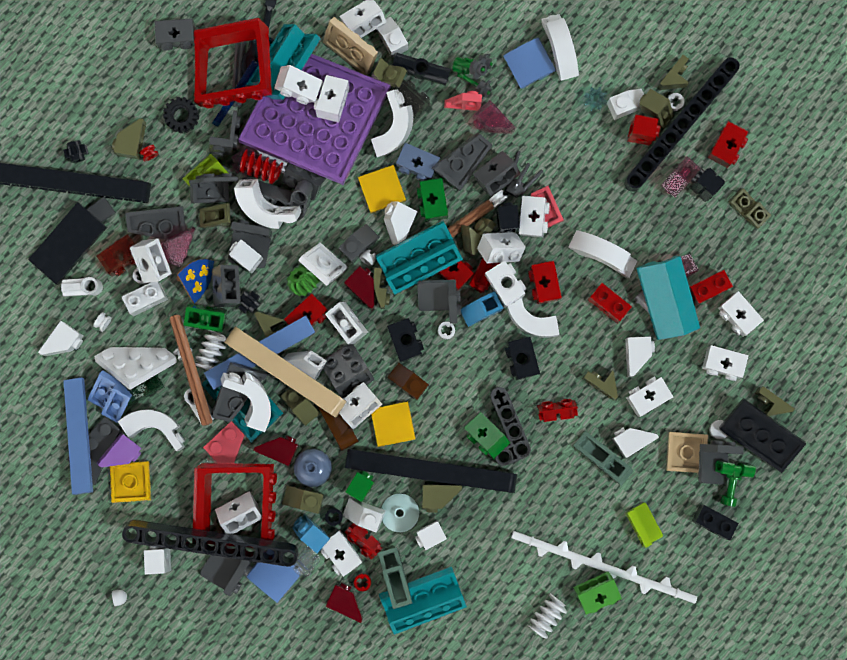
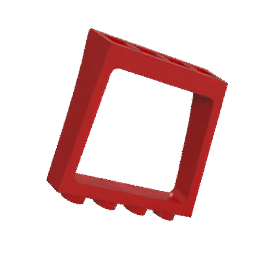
[194,18,272,108]
[192,463,277,548]

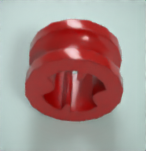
[139,145,159,162]
[354,573,371,592]

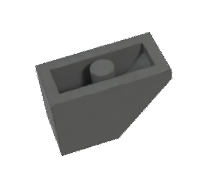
[338,224,380,264]

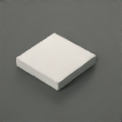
[298,243,348,286]

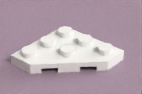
[94,347,177,390]

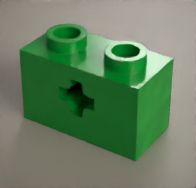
[417,178,448,222]
[183,303,227,332]
[464,412,510,459]
[345,471,375,502]

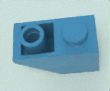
[461,291,503,327]
[293,514,330,553]

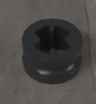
[325,508,343,526]

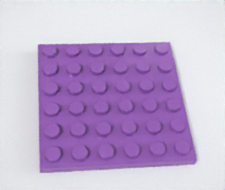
[238,54,391,185]

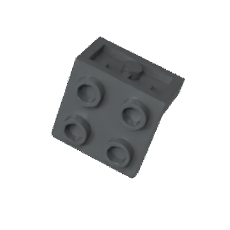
[323,344,375,398]

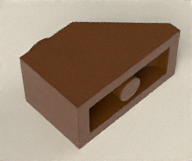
[387,362,429,401]

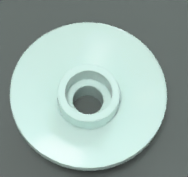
[381,494,419,532]

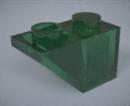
[125,374,165,407]

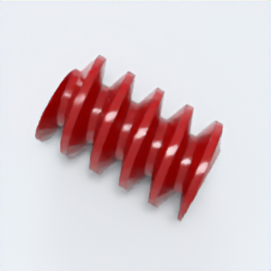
[240,149,283,184]

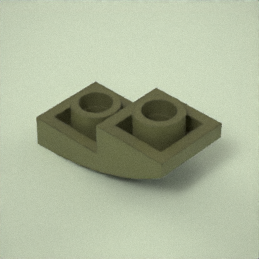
[728,188,771,229]
[374,268,390,309]

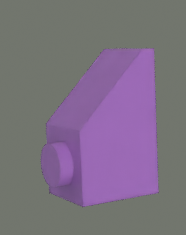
[97,432,142,467]

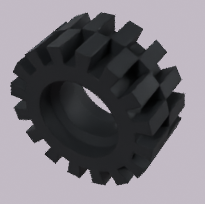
[163,97,199,133]

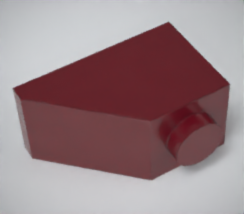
[344,266,375,310]
[253,435,299,466]
[325,582,363,623]

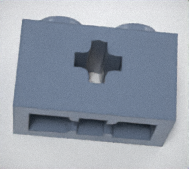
[396,143,440,181]

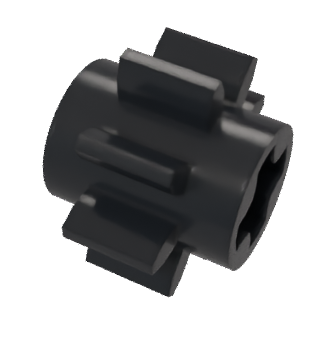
[63,140,89,163]
[238,291,261,314]

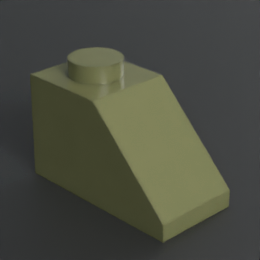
[639,89,674,130]
[112,118,147,160]
[283,485,325,514]
[422,485,462,513]

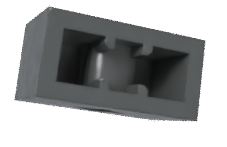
[154,18,195,51]
[473,151,521,197]
[212,265,241,307]

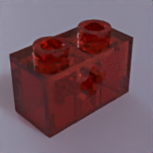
[96,234,136,277]

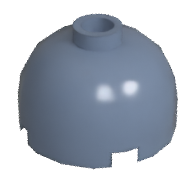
[293,449,332,487]

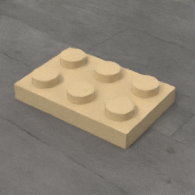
[323,17,378,76]

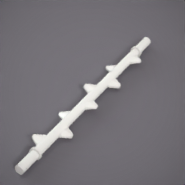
[511,531,697,604]

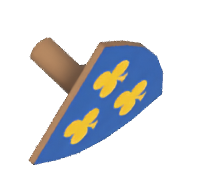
[177,259,214,304]

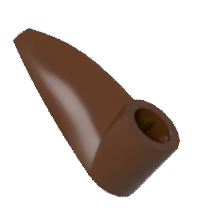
[318,406,359,451]

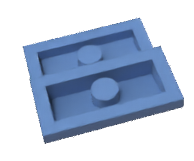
[503,37,556,89]
[87,370,132,423]
[247,549,303,603]

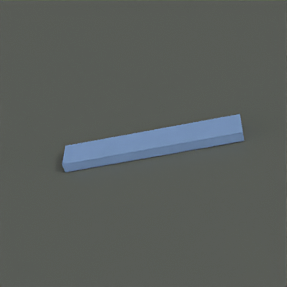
[204,316,315,390]
[63,377,93,495]

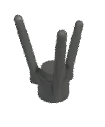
[505,151,543,198]

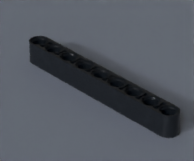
[624,57,740,192]
[0,163,152,203]
[345,449,517,493]
[122,520,298,567]

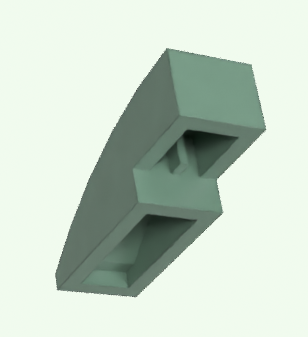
[573,431,633,486]
[378,547,412,609]

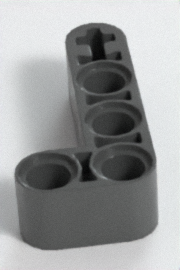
[234,177,313,220]
[490,387,531,466]

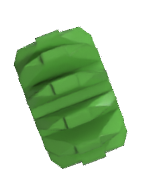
[287,264,320,296]

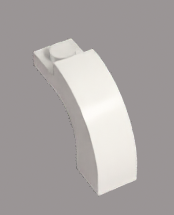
[541,14,579,81]
[371,89,413,157]
[234,179,301,229]
[569,230,637,278]
[507,285,559,338]
[221,372,271,432]
[117,410,185,451]

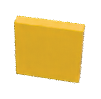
[358,165,406,213]
[371,402,415,447]
[110,461,151,503]

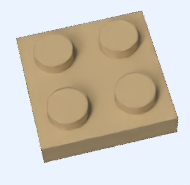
[666,432,708,473]

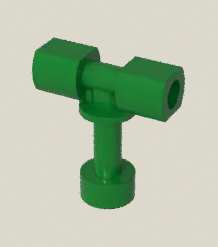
[715,460,756,507]

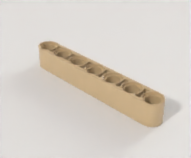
[224,326,347,417]

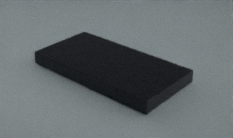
[28,202,108,285]
[719,398,806,473]

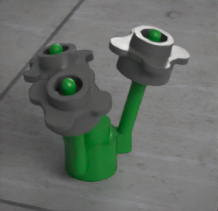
[452,54,493,99]

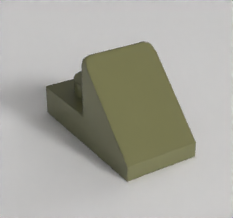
[657,55,689,90]
[371,58,407,88]
[199,203,230,228]
[461,218,496,256]
[254,312,285,338]
[582,370,618,401]
[755,386,795,416]
[281,388,320,426]

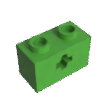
[573,571,622,615]

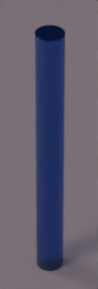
[212,60,259,127]

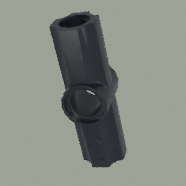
[393,53,451,86]

